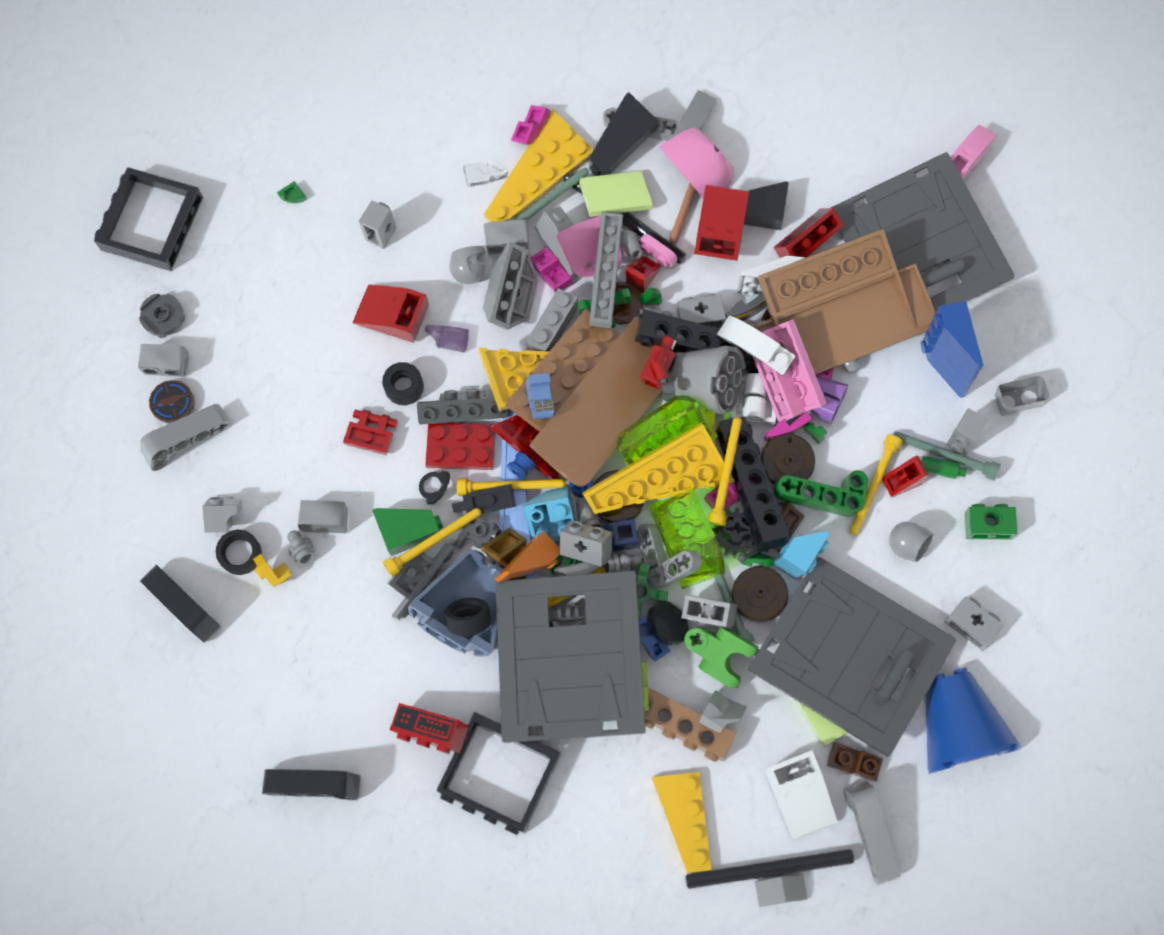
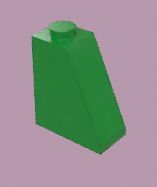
[372,508,443,556]

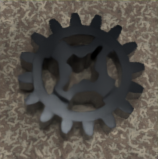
[711,507,756,558]

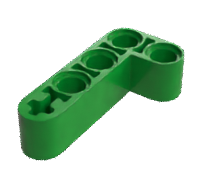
[774,470,868,517]

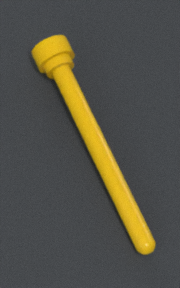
[707,417,742,526]
[850,434,903,535]
[457,478,566,496]
[382,508,481,577]

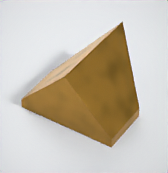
[481,528,527,579]

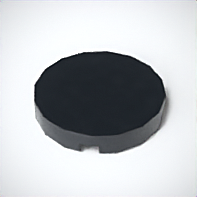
[647,600,689,646]

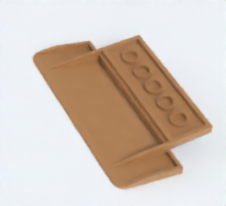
[751,229,935,374]
[505,309,676,487]

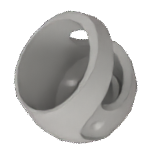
[449,246,486,285]
[889,522,934,562]

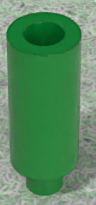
[921,456,967,479]

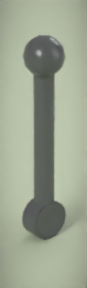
[738,549,770,562]

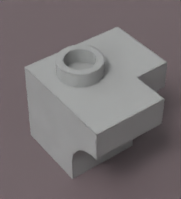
[202,496,242,533]

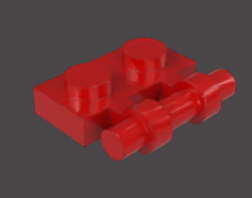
[343,409,398,456]

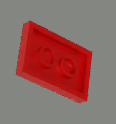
[425,423,495,470]

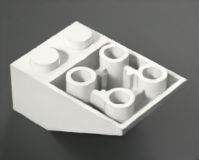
[737,256,805,296]
[765,751,838,839]

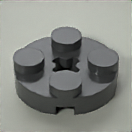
[139,293,185,338]

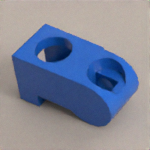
[639,615,671,662]

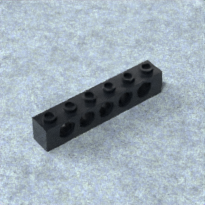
[634,309,759,373]
[715,416,791,552]

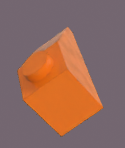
[495,531,560,583]

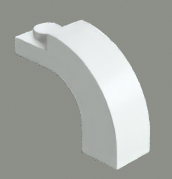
[717,316,795,375]

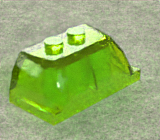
[617,396,718,465]
[648,488,725,589]

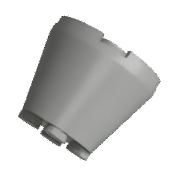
[668,346,746,415]

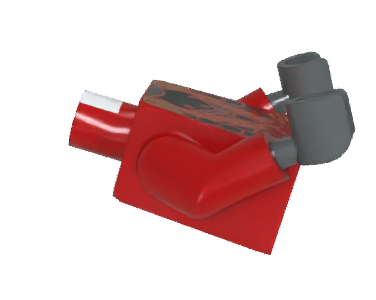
[640,336,677,402]

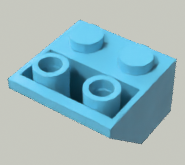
[774,531,830,579]

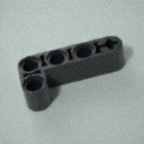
[140,564,221,643]
[262,769,361,800]

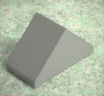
[755,875,808,907]

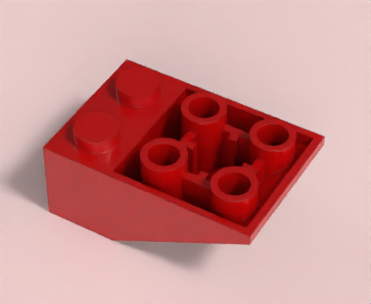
[694,185,749,261]
[352,284,429,343]

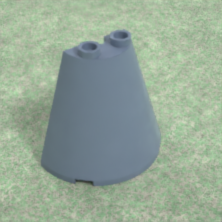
[408,549,508,657]

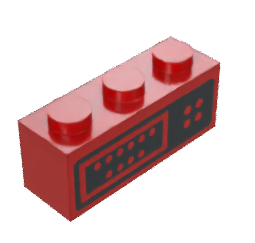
[773,208,844,258]
[389,703,469,755]

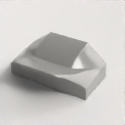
[699,690,747,733]

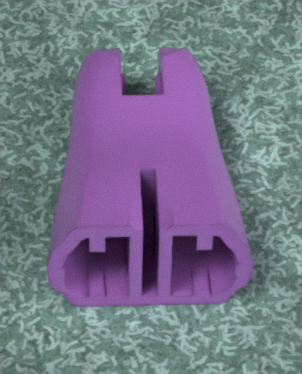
[809,377,848,424]

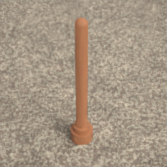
[669,183,696,244]

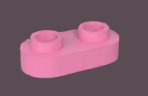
[639,234,678,268]

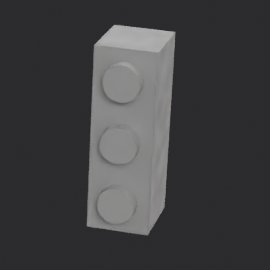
[526,288,578,352]

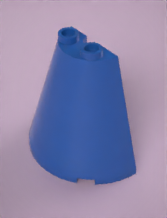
[926,667,1022,774]

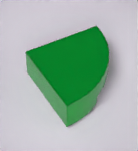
[277,181,307,203]
[639,288,662,305]
[803,422,827,444]
[741,553,774,567]

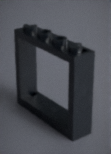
[94,167,203,271]
[436,712,561,835]

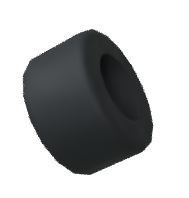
[382,362,424,405]

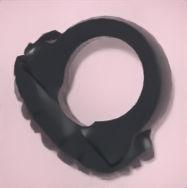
[419,471,450,505]

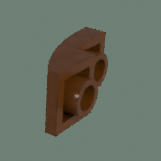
[826,742,883,782]

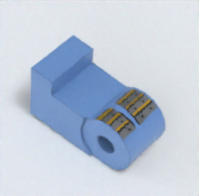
[525,373,554,420]

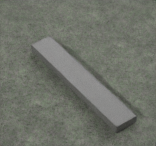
[589,212,623,328]

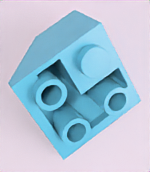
[523,486,576,543]

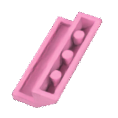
[753,319,827,422]

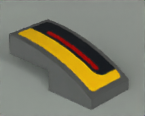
[725,292,767,321]

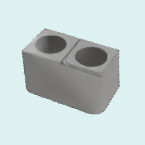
[484,220,529,254]
[138,344,189,377]
[995,376,1049,416]
[298,500,348,533]

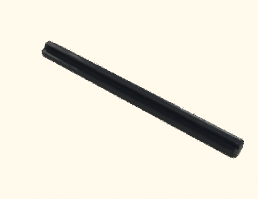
[564,171,686,264]
[685,849,854,889]

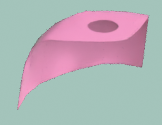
[659,127,734,198]
[557,216,622,278]

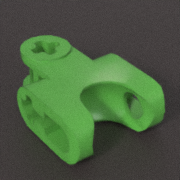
[685,626,759,688]

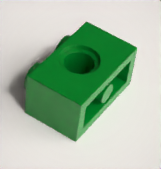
[965,504,1018,540]

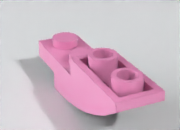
[951,124,997,181]

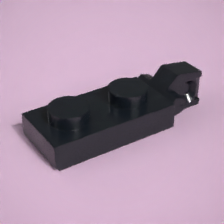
[452,484,517,514]

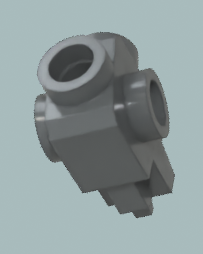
[454,518,501,549]

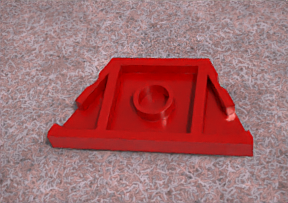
[491,415,561,479]

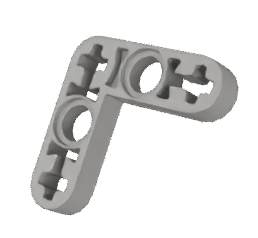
[637,523,701,588]

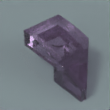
[425,325,469,352]

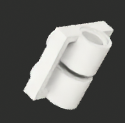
[730,373,776,425]

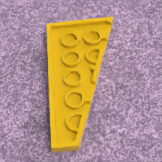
[484,109,594,222]
[478,347,549,411]
[582,423,735,514]

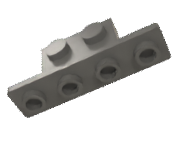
[417,388,508,425]
[387,543,455,620]

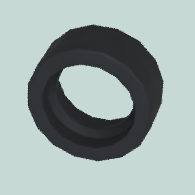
[215,529,262,575]
[445,598,491,636]

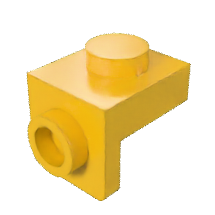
[253,554,292,588]

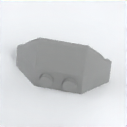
[483,241,538,330]

